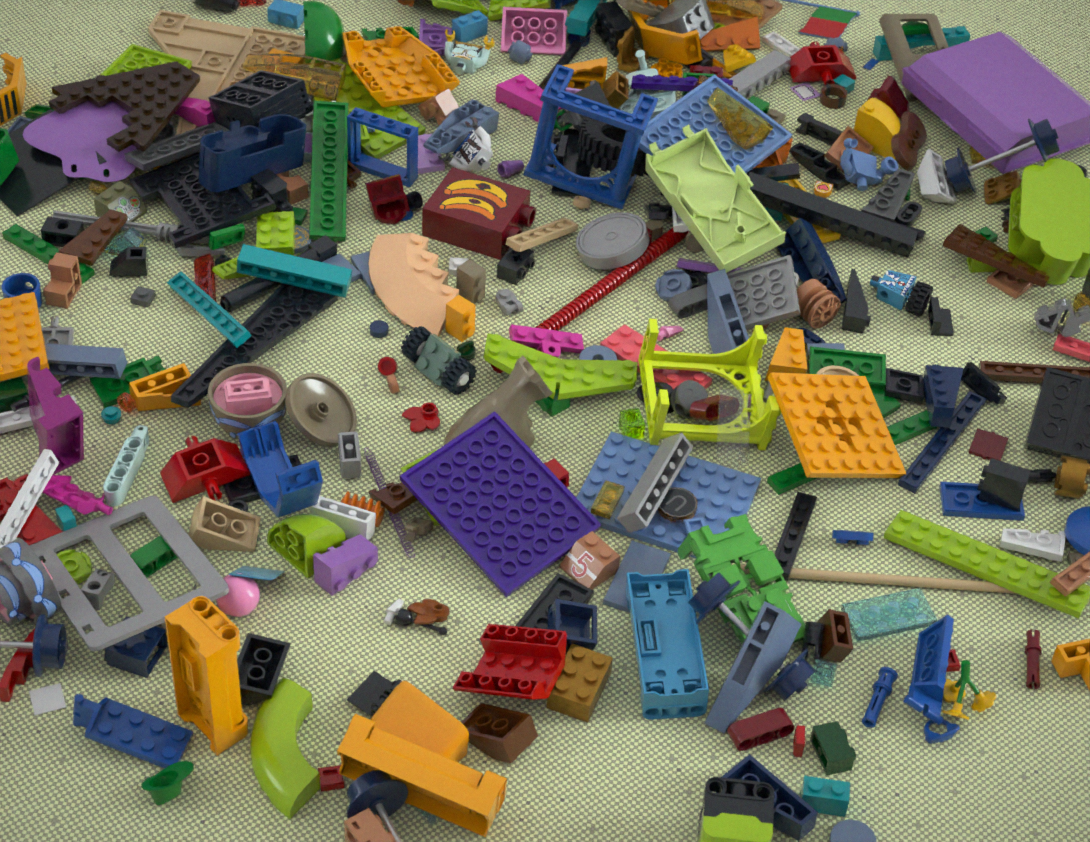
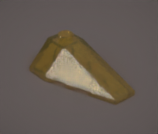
[707,87,774,150]

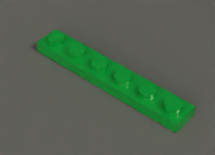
[2,224,95,284]

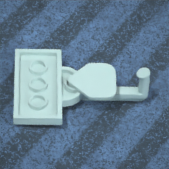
[618,50,677,119]

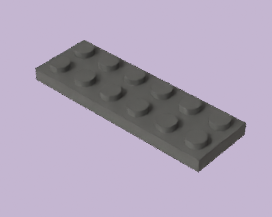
[125,122,229,171]

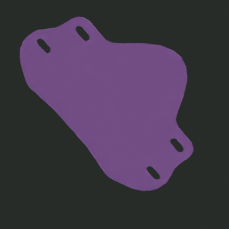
[23,100,136,182]

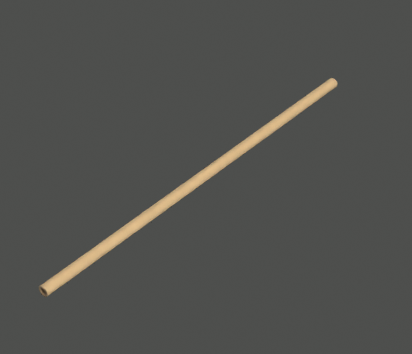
[732,564,1018,594]

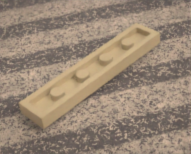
[506,217,578,252]

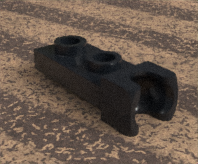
[796,113,842,146]

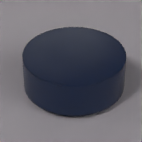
[370,320,389,338]

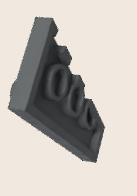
[861,169,915,222]

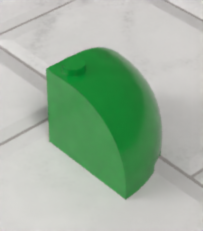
[303,1,345,62]

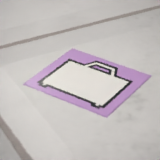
[790,82,820,101]

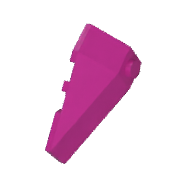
[175,97,215,127]

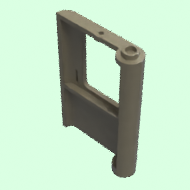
[879,13,949,102]

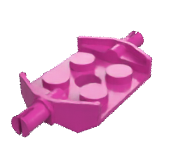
[42,475,113,515]

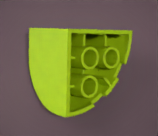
[267,514,346,578]

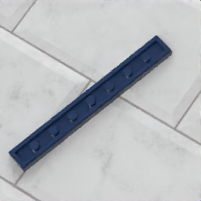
[898,391,987,494]

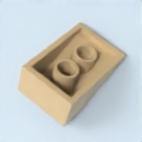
[189,496,261,552]

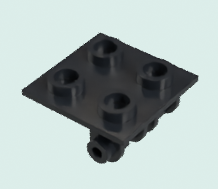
[347,671,402,717]

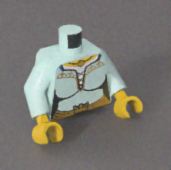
[444,29,495,75]

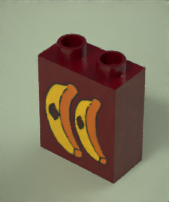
[422,167,536,260]

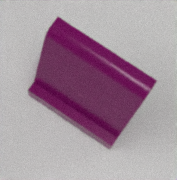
[27,356,84,476]

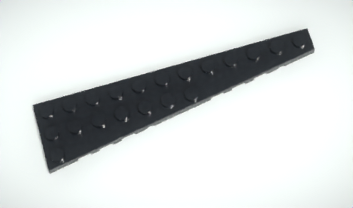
[171,283,338,408]

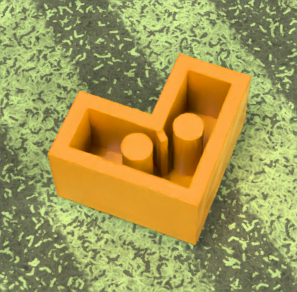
[1051,639,1090,691]

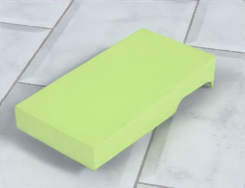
[645,125,786,273]

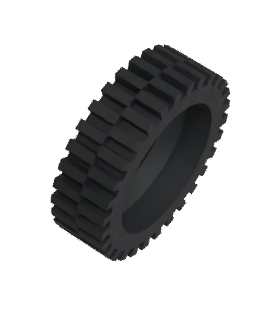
[577,118,649,177]

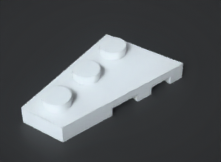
[1000,529,1066,562]

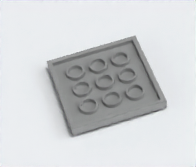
[727,255,800,330]

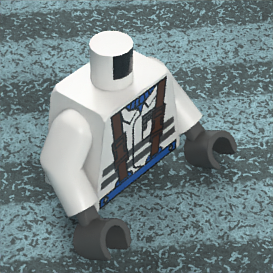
[438,117,493,172]

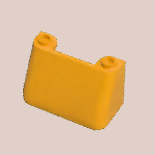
[370,680,469,762]

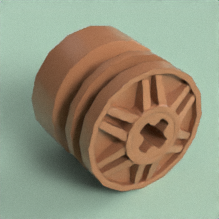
[797,279,841,328]

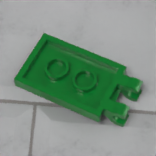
[90,356,167,408]

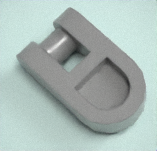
[496,289,523,316]

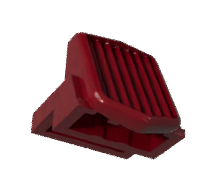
[867,76,909,118]
[365,174,410,224]

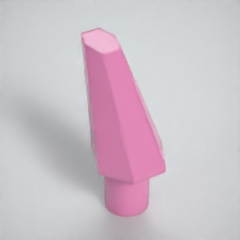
[657,326,684,341]

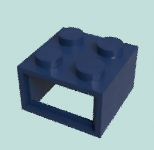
[548,599,597,652]
[105,616,168,678]

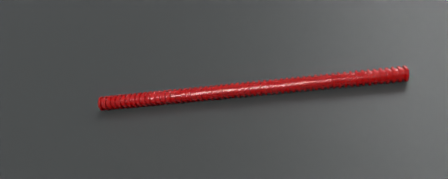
[491,228,689,373]

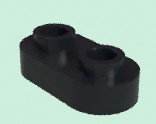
[896,202,922,226]

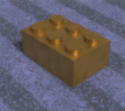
[546,644,613,723]

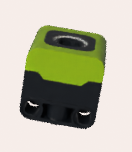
[697,777,774,842]

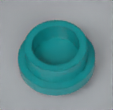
[101,406,121,424]

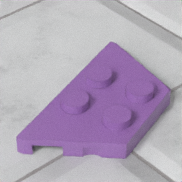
[419,19,452,56]

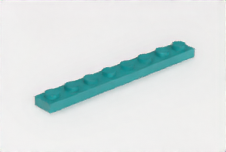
[167,271,252,348]

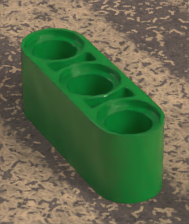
[130,536,178,578]

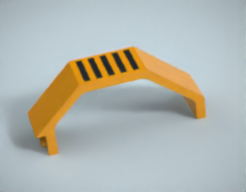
[628,0,702,65]
[0,52,27,126]

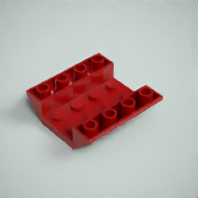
[453,624,567,700]

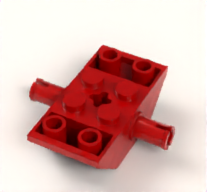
[789,41,856,86]
[160,436,250,503]

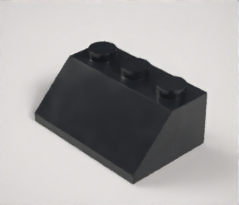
[237,633,291,706]

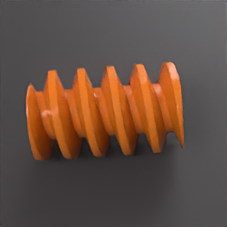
[341,491,385,527]

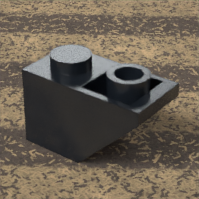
[109,247,149,276]

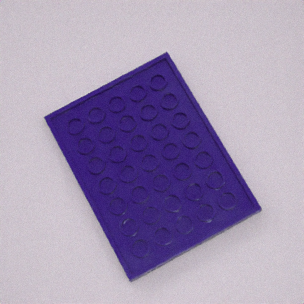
[399,411,602,597]

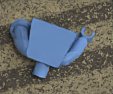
[840,138,899,191]

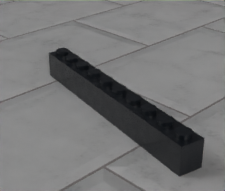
[748,172,918,258]

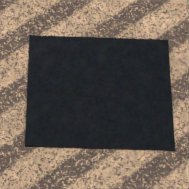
[0,109,107,217]

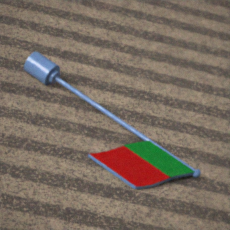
[781,0,860,39]

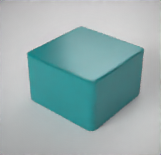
[834,74,855,94]
[55,505,77,531]

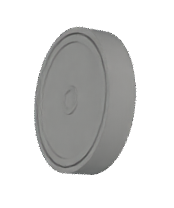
[576,212,649,270]

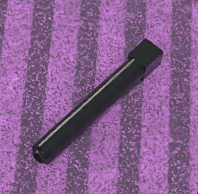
[220,235,337,312]

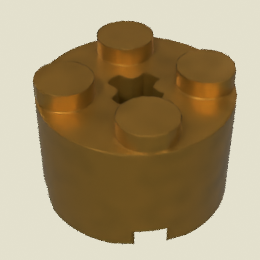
[1054,455,1090,499]

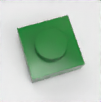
[974,226,998,243]

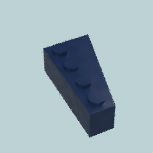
[923,364,963,428]
[716,754,818,841]

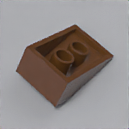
[461,703,538,764]

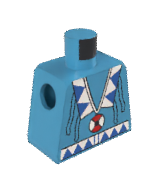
[869,270,916,310]

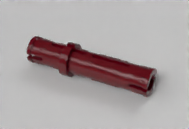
[1025,629,1042,689]

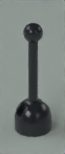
[395,608,447,635]

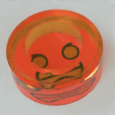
[117,392,136,413]

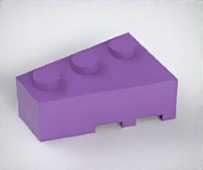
[313,534,378,596]

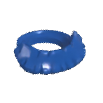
[924,719,960,744]

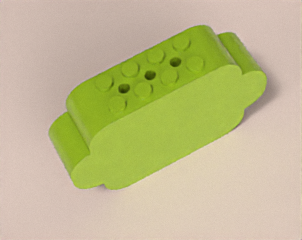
[1008,158,1090,285]

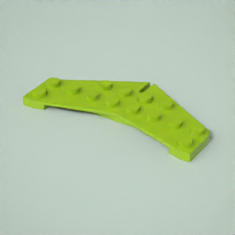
[483,333,638,400]

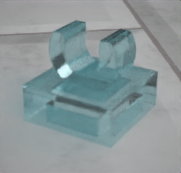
[810,659,837,687]

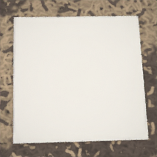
[29,683,66,715]

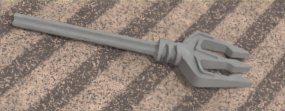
[53,210,225,256]

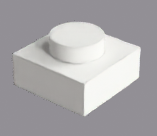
[449,257,468,275]

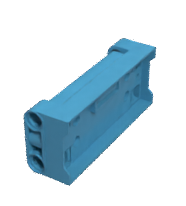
[625,569,709,720]

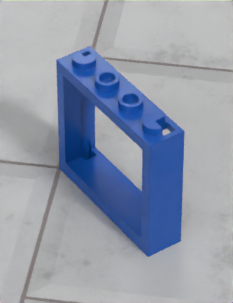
[347,107,418,187]

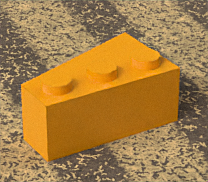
[129,363,201,411]

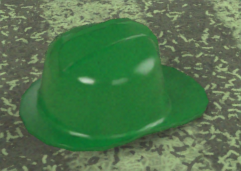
[141,761,194,805]

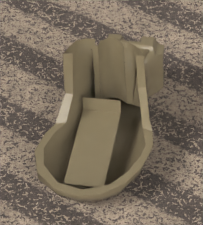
[444,356,552,448]

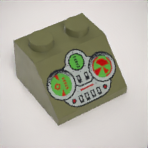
[94,181,147,222]

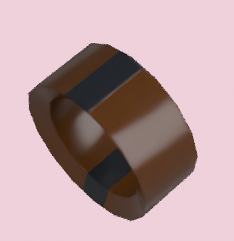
[820,84,847,109]

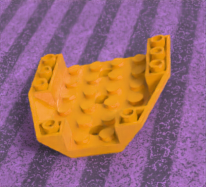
[342,26,460,107]

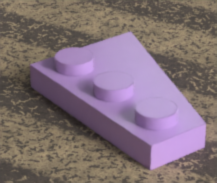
[418,134,445,174]

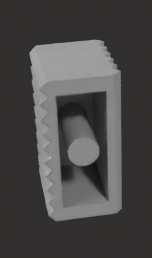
[338,431,362,479]

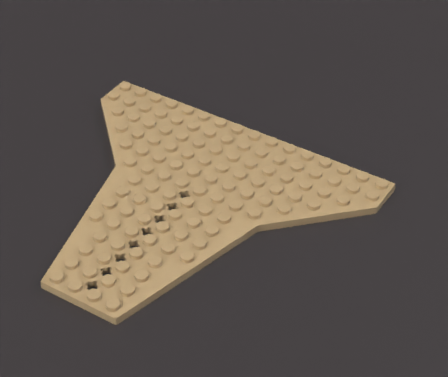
[148,10,349,163]

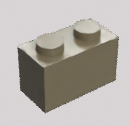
[456,259,486,304]

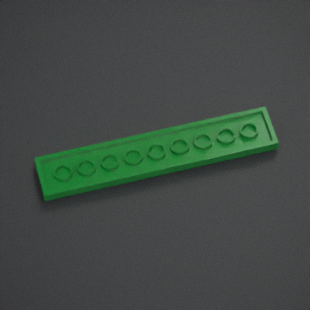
[309,101,348,242]

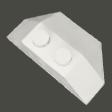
[917,149,956,203]

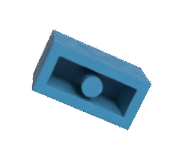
[267,0,304,29]
[452,10,488,43]

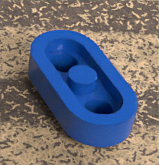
[832,530,874,545]

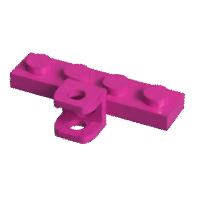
[509,324,584,358]

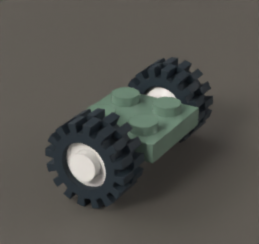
[401,326,477,395]

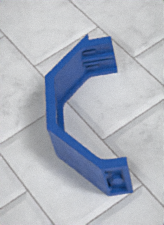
[237,421,323,518]

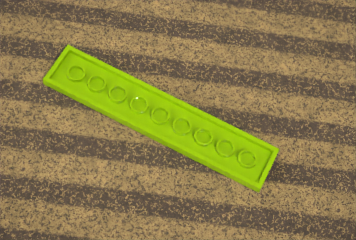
[884,510,1090,619]

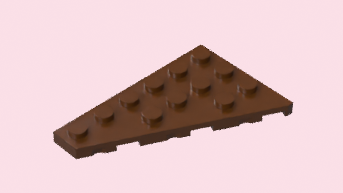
[942,224,1050,288]

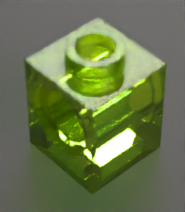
[619,408,646,439]

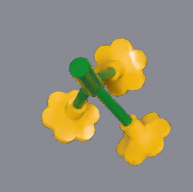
[942,660,997,720]

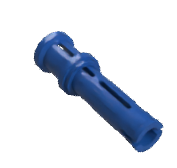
[862,667,898,728]

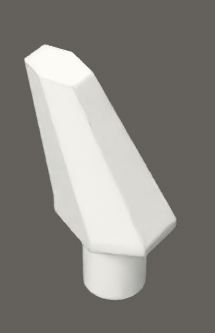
[383,599,404,625]

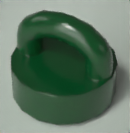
[457,341,476,360]

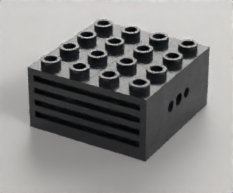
[208,70,312,130]
[1023,367,1090,463]

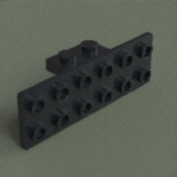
[551,128,592,197]

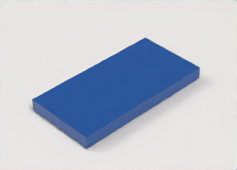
[939,481,1025,521]

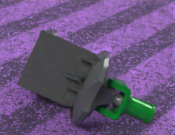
[553,80,610,132]

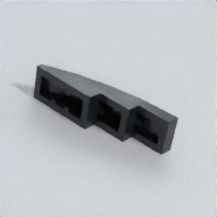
[789,142,850,190]

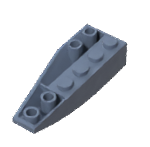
[423,99,499,154]
[707,269,749,354]
[704,601,801,733]

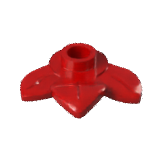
[402,402,440,432]

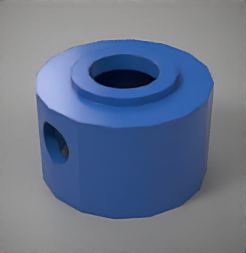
[1,273,43,309]

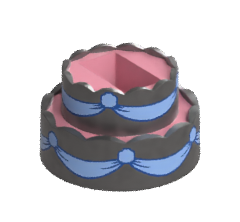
[0,538,62,627]

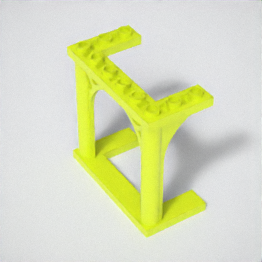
[638,318,781,451]

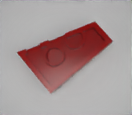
[0,487,63,545]

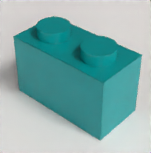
[800,776,850,817]

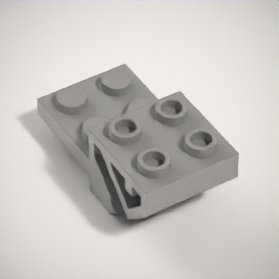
[1034,298,1090,337]

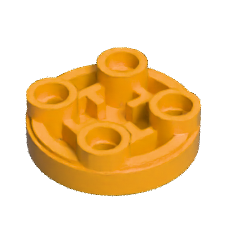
[650,58,683,78]

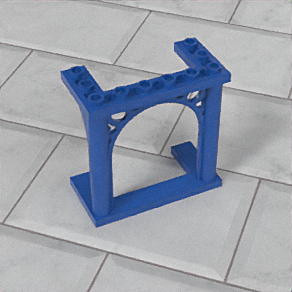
[524,64,658,209]

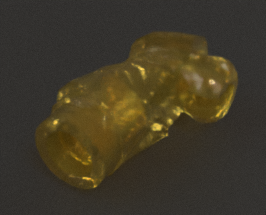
[89,180,108,196]

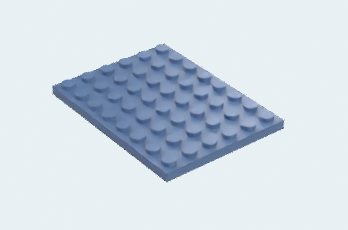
[639,74,792,173]
[576,431,761,559]

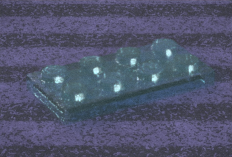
[841,588,937,642]

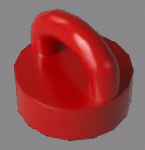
[378,357,398,376]

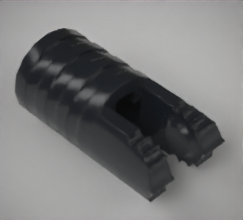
[802,622,825,663]

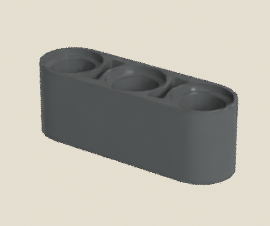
[668,284,708,319]

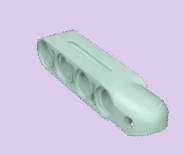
[103,425,149,506]

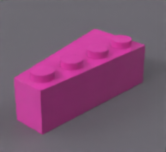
[495,74,563,122]

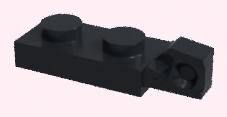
[961,362,1007,404]

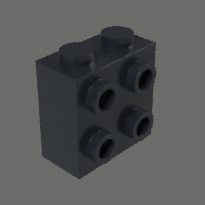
[977,458,1031,511]

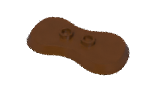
[891,111,927,171]

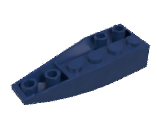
[777,218,847,305]

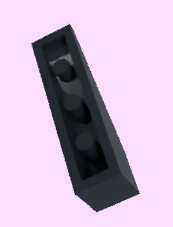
[841,269,871,333]

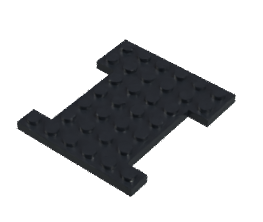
[129,152,276,249]

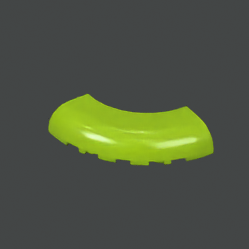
[250,678,320,819]

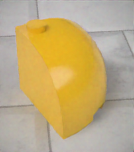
[854,98,901,161]

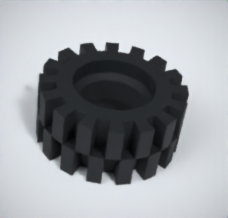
[905,281,933,317]

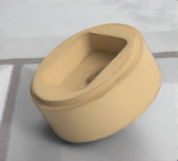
[573,196,591,209]

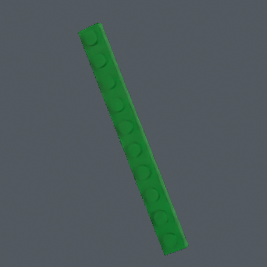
[767,410,937,495]

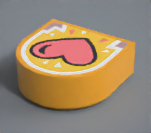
[814,181,833,198]

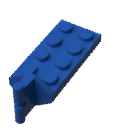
[903,615,954,725]
[73,694,194,768]

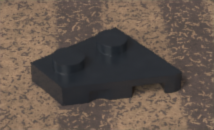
[644,202,673,219]

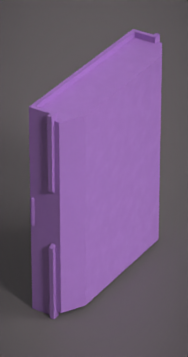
[901,32,1090,174]

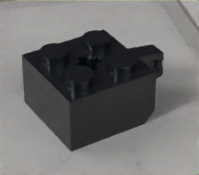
[251,168,293,212]

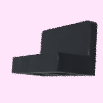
[928,297,954,336]

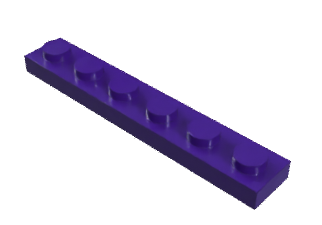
[631,74,733,92]

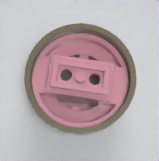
[208,363,287,439]

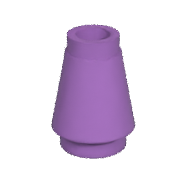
[497,160,524,178]

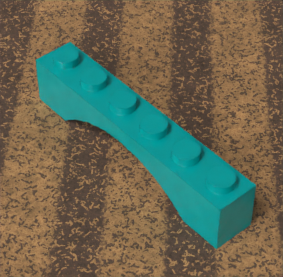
[873,26,971,61]

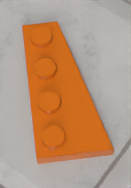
[700,16,760,52]

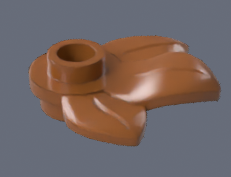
[407,599,450,624]

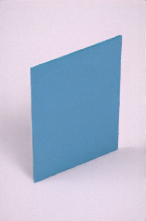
[229,566,285,581]

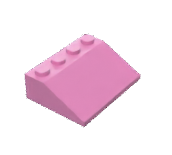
[501,7,567,55]

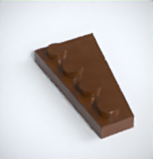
[58,209,128,266]

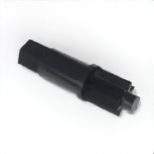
[1027,469,1056,483]

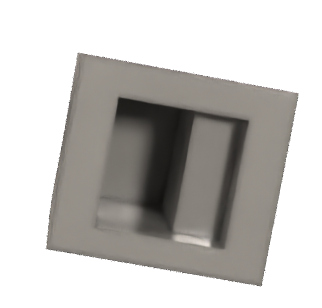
[81,569,115,611]

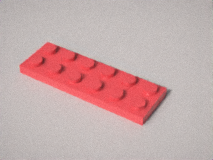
[600,324,712,390]

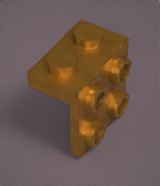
[617,26,649,73]
[984,170,1021,204]

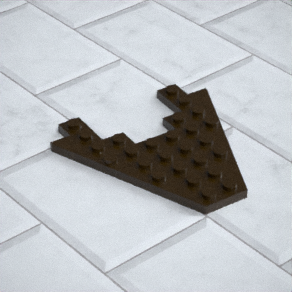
[49,61,200,152]

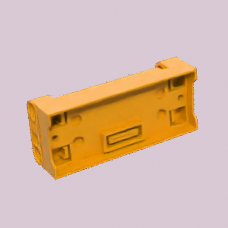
[165,596,249,755]
[337,714,507,838]

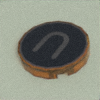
[657,487,698,522]

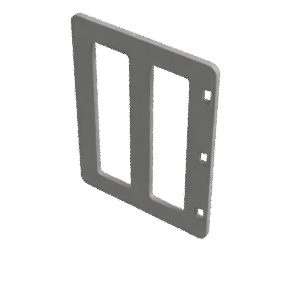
[29,496,229,651]

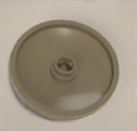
[285,373,357,447]

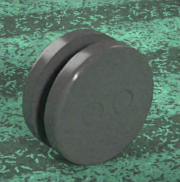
[670,380,708,419]

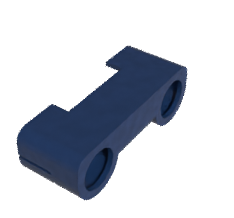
[199,114,306,192]

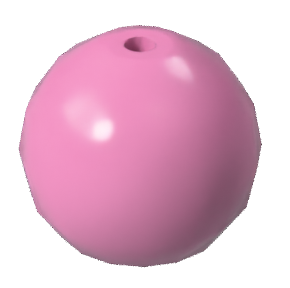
[216,573,260,617]

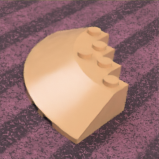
[368,233,459,336]

